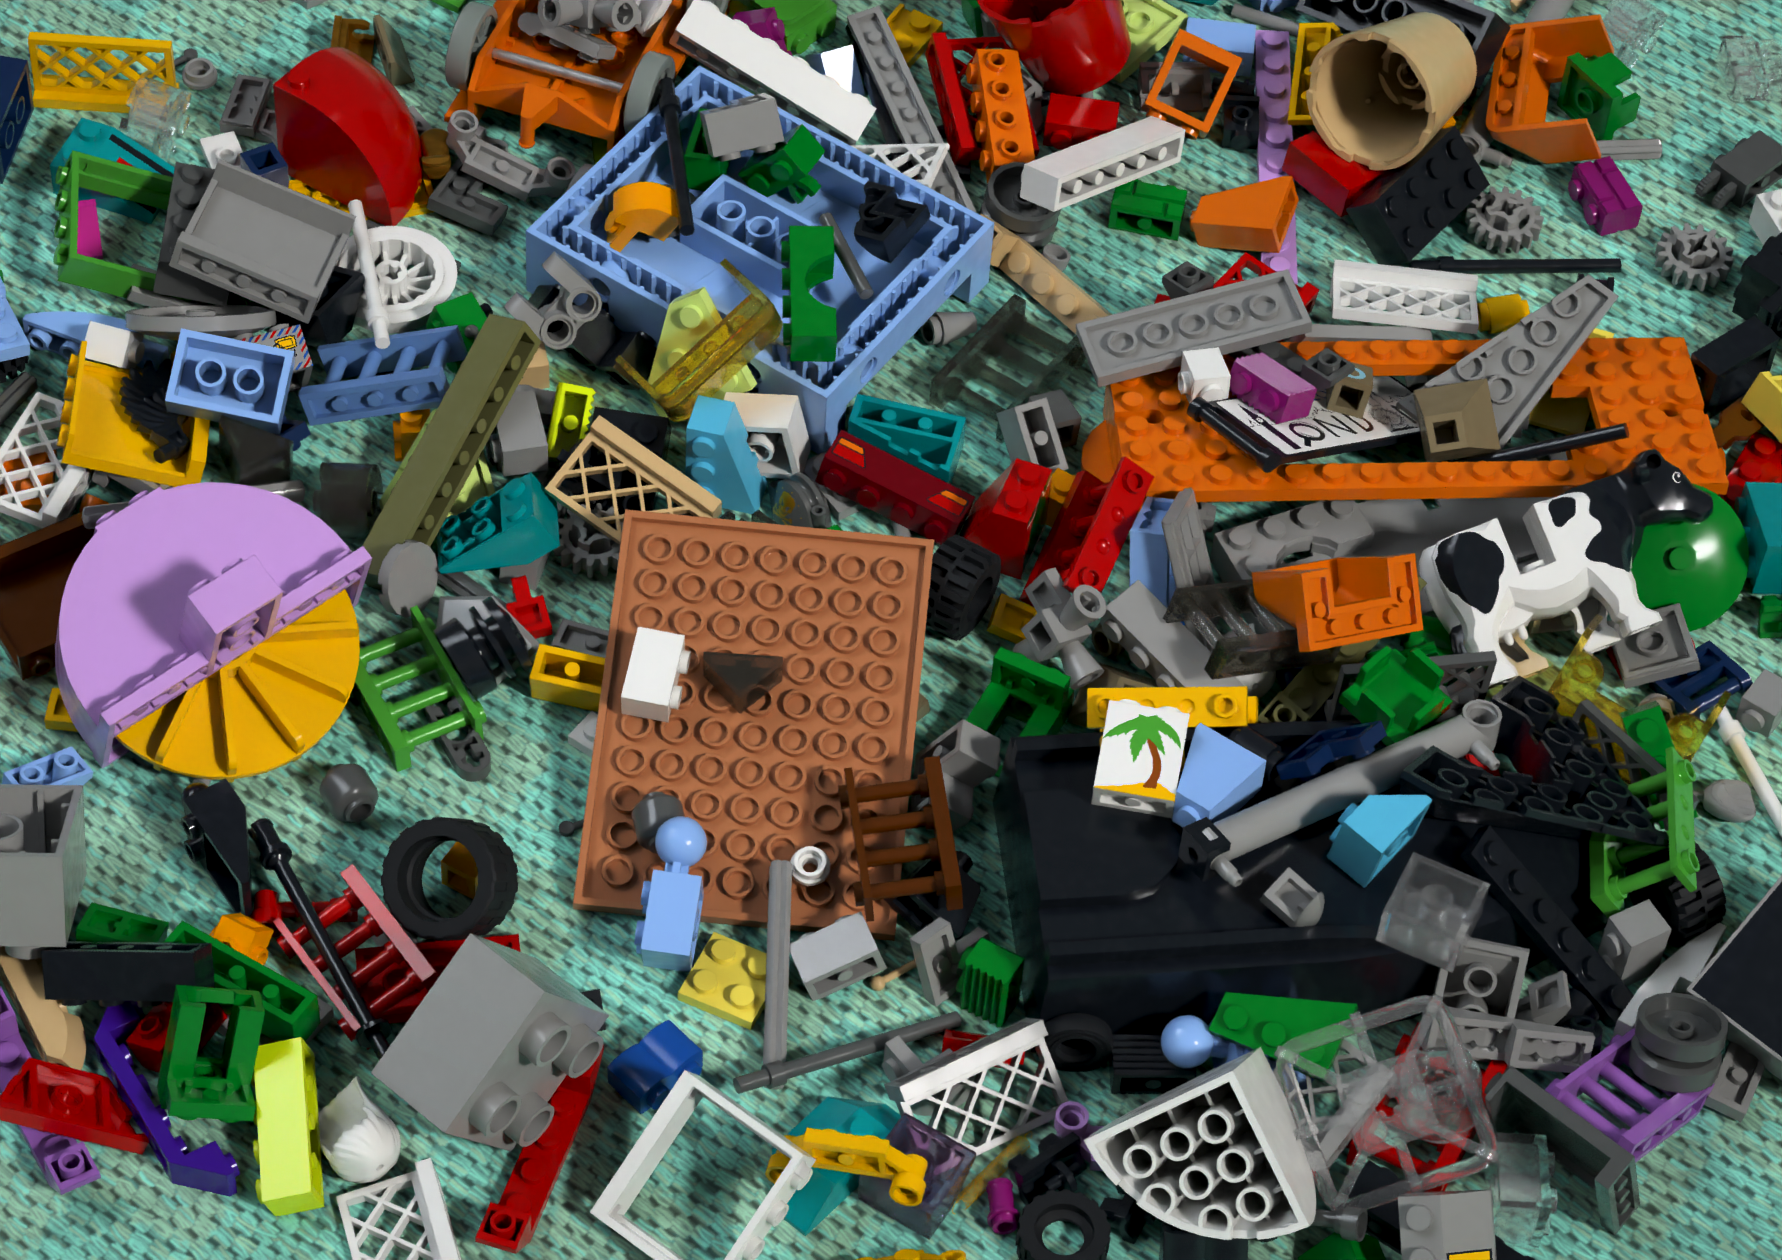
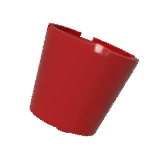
[977,0,1131,96]

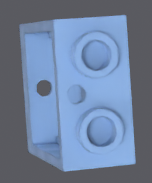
[1129,496,1178,611]

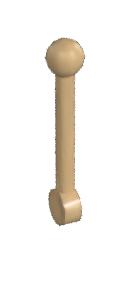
[870,959,917,991]

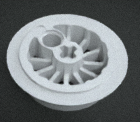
[336,226,457,334]

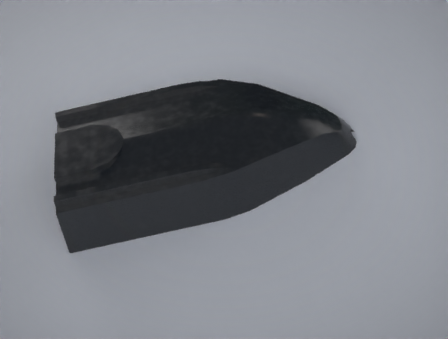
[993,721,1608,1052]

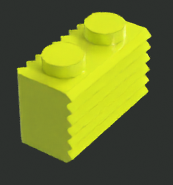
[547,382,596,463]

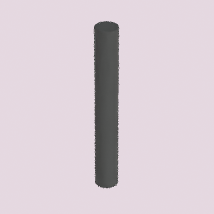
[819,213,873,300]

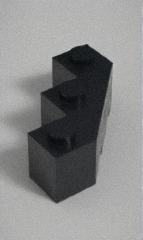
[528,284,657,390]

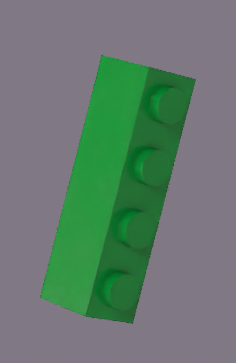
[163,921,321,1042]

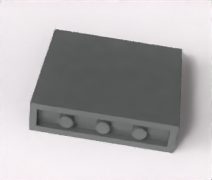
[1484,1066,1640,1235]

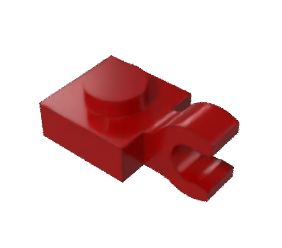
[506,575,553,639]

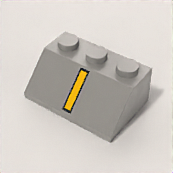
[1398,1189,1497,1260]

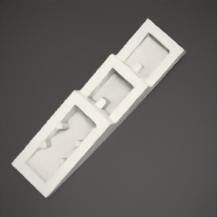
[1611,923,1727,1039]

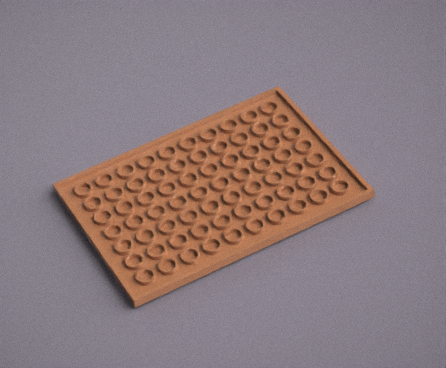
[573,509,934,941]

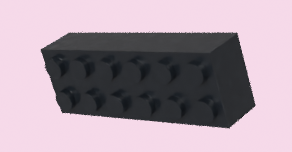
[1295,0,1511,89]

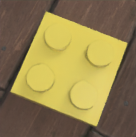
[678,932,767,1030]

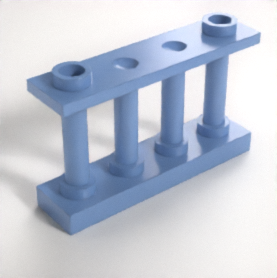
[298,325,468,426]

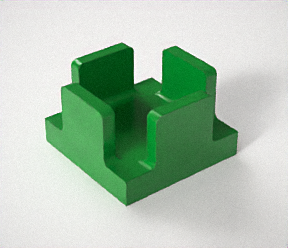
[1557,52,1641,140]
[1338,645,1453,746]

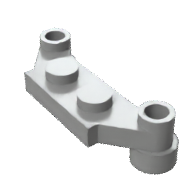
[446,110,575,202]

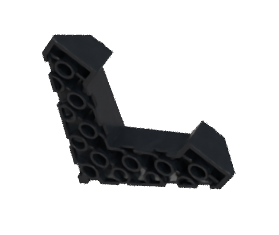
[1400,676,1669,847]

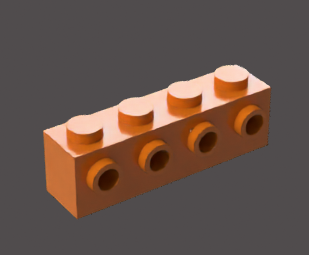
[966,49,1035,184]

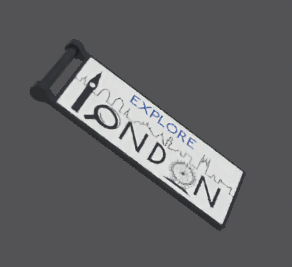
[1187,376,1422,473]

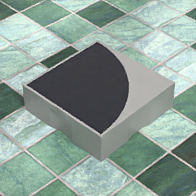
[1685,875,1782,1081]

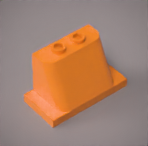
[1252,553,1423,652]

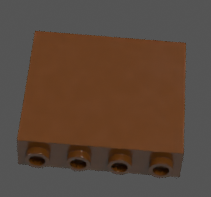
[0,504,101,680]

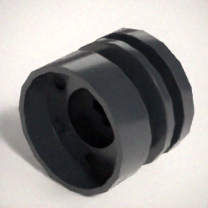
[433,596,533,701]

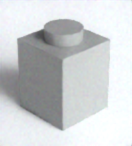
[1735,669,1782,738]

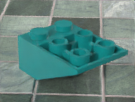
[437,472,560,574]

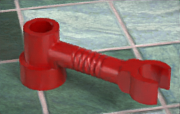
[250,889,358,937]

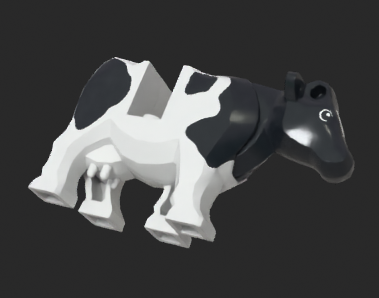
[1419,449,1713,690]

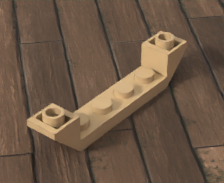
[980,214,1112,335]

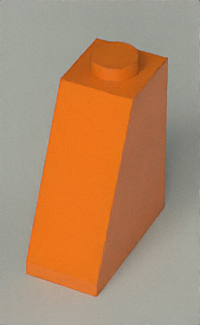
[1190,176,1299,253]

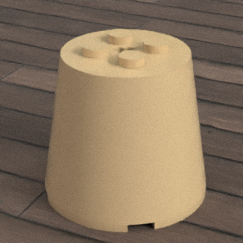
[1306,12,1477,170]

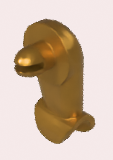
[420,128,451,179]

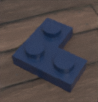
[1275,721,1387,782]

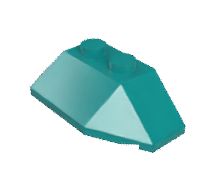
[772,1097,910,1236]

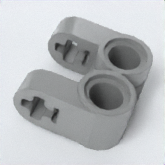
[504,251,602,350]

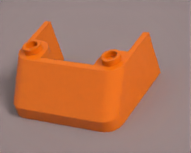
[1486,14,1614,164]

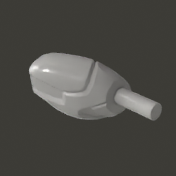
[1693,779,1756,823]

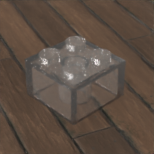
[1375,852,1490,973]
[1484,1132,1558,1250]

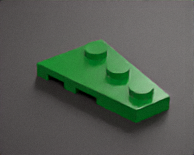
[1209,992,1358,1083]

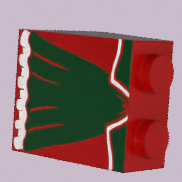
[959,458,1053,580]

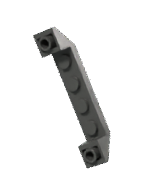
[1162,261,1355,392]

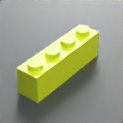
[251,1037,324,1216]

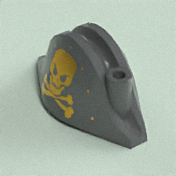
[768,472,832,529]

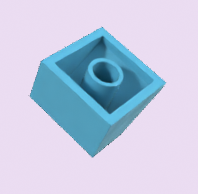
[1327,795,1432,888]

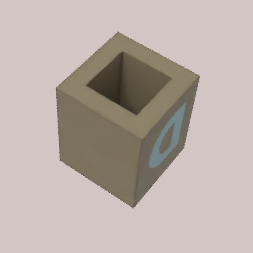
[1326,361,1373,419]

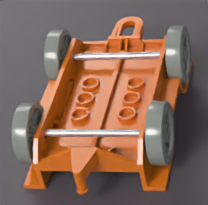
[444,0,730,152]

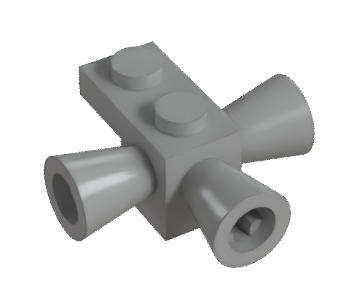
[538,0,641,34]
[1013,568,1107,690]

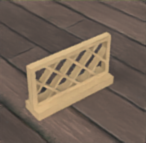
[544,415,722,545]

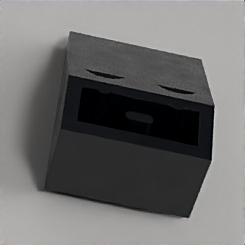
[579,407,672,515]

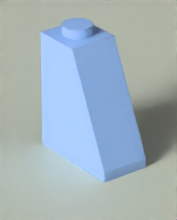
[1172,723,1266,828]

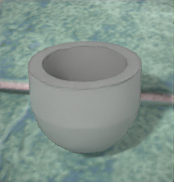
[1041,244,1071,272]

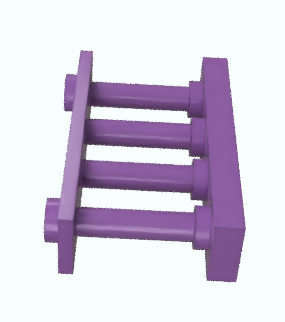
[1545,1027,1715,1163]

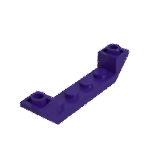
[94,1001,240,1197]

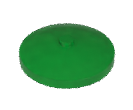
[1631,484,1749,632]

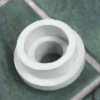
[790,846,830,886]

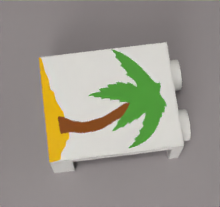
[1091,699,1190,818]

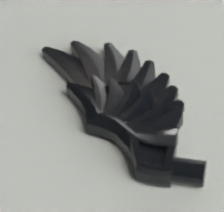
[119,359,191,464]

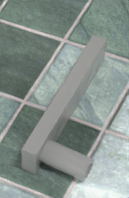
[1287,324,1433,391]

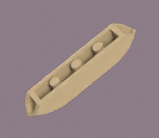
[0,946,86,1070]

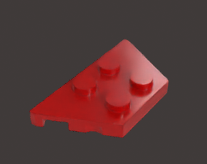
[0,1057,149,1155]

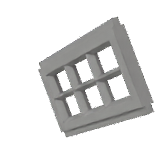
[1161,487,1222,647]

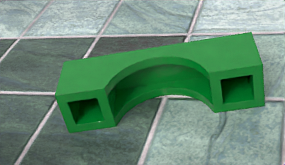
[781,226,837,362]

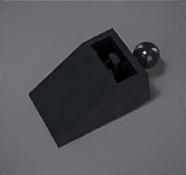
[181,779,253,918]

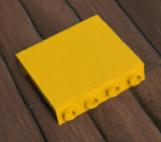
[57,341,210,487]

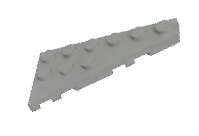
[1396,274,1619,458]

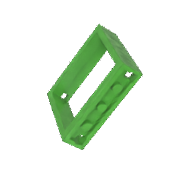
[53,150,191,302]

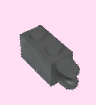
[1695,130,1782,209]

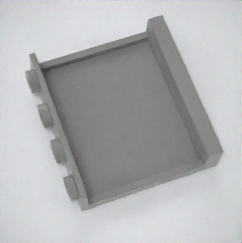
[169,159,356,324]

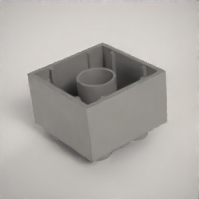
[0,784,87,960]
[371,933,609,1151]

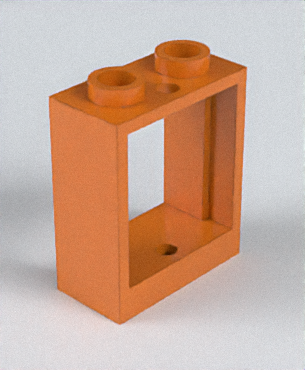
[1140,29,1243,140]

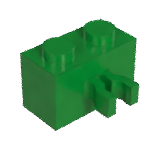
[738,124,825,204]

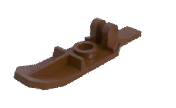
[1712,394,1764,451]

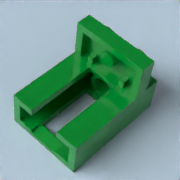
[966,647,1074,777]
[157,985,265,1123]

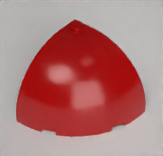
[273,47,423,226]

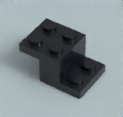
[1732,232,1782,341]

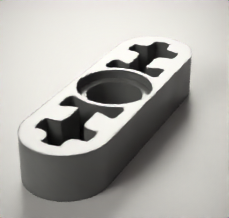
[424,696,491,782]

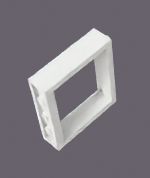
[590,1070,817,1260]

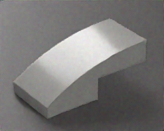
[1515,970,1571,1026]

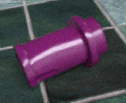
[986,1178,1020,1235]

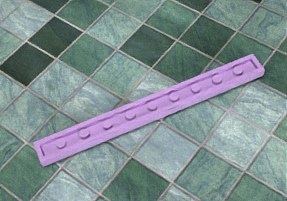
[1254,30,1298,285]

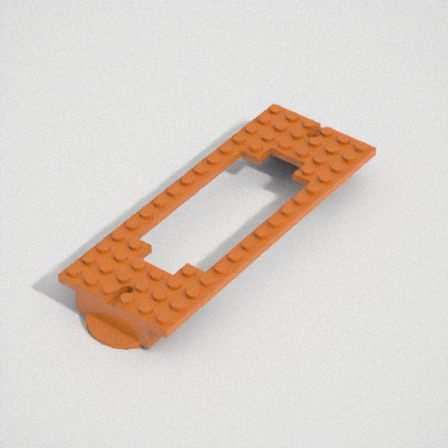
[1081,337,1729,512]

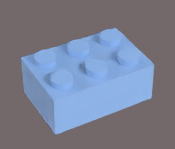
[165,328,295,434]

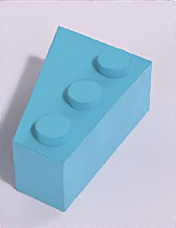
[685,395,768,515]

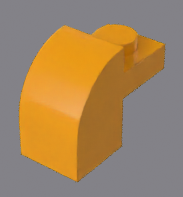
[604,182,679,252]

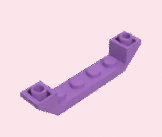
[0,986,101,1195]

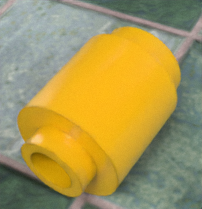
[1477,293,1530,334]

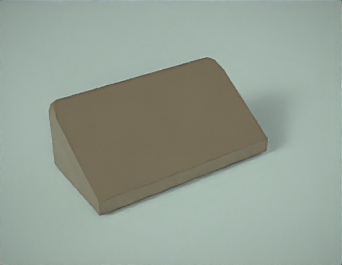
[373,14,415,86]

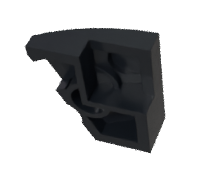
[854,181,931,263]

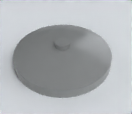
[125,304,276,341]

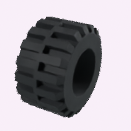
[926,535,1001,641]
[1626,842,1726,945]

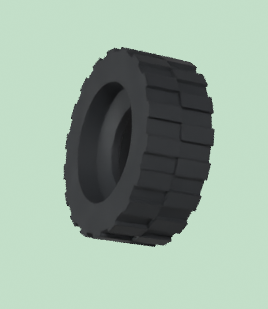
[1016,1189,1111,1260]

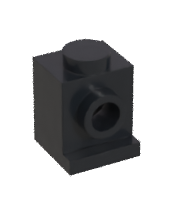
[1221,95,1260,150]

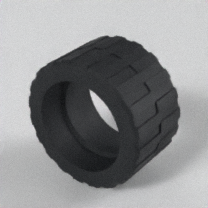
[381,817,518,941]

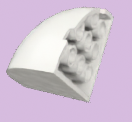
[1084,1047,1316,1240]

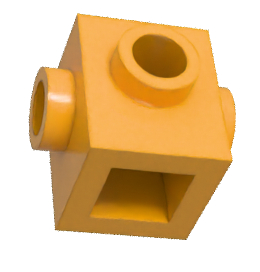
[209,913,274,965]

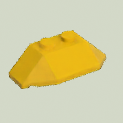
[1288,23,1344,126]

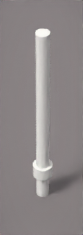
[348,199,390,349]
[1709,701,1782,837]

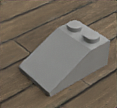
[1430,933,1530,1063]

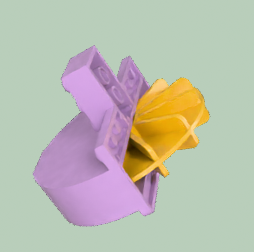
[55,482,372,783]

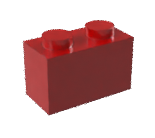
[1043,93,1120,149]

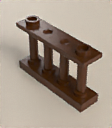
[838,756,963,922]

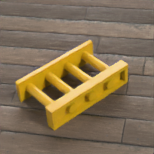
[1087,686,1258,732]

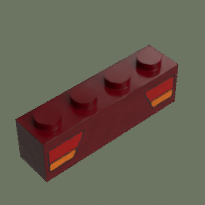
[815,430,975,545]

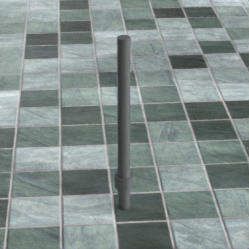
[733,1011,962,1094]

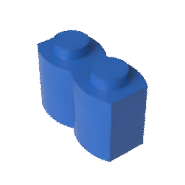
[607,1020,703,1114]

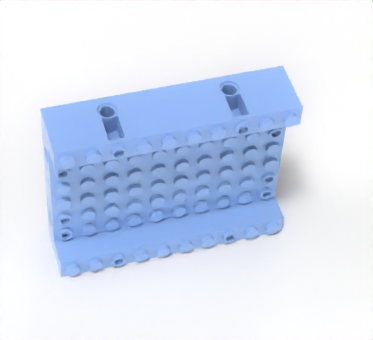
[526,65,994,454]

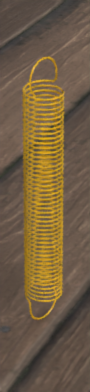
[952,1131,1032,1214]

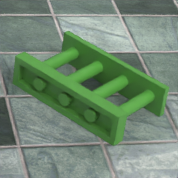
[352,605,487,772]
[1589,746,1700,918]

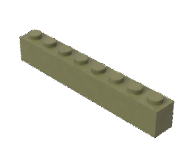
[362,314,541,591]

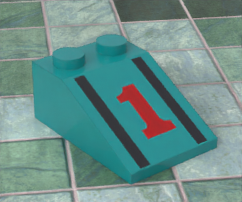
[50,118,175,224]

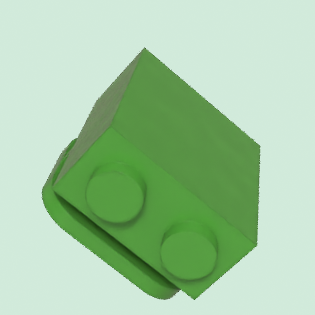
[729,0,837,55]

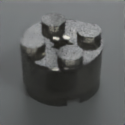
[313,462,383,539]

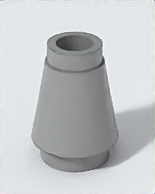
[921,311,977,347]

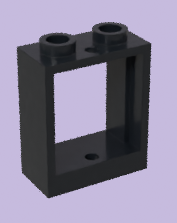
[1690,316,1780,419]

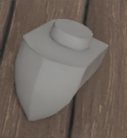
[1260,867,1325,927]

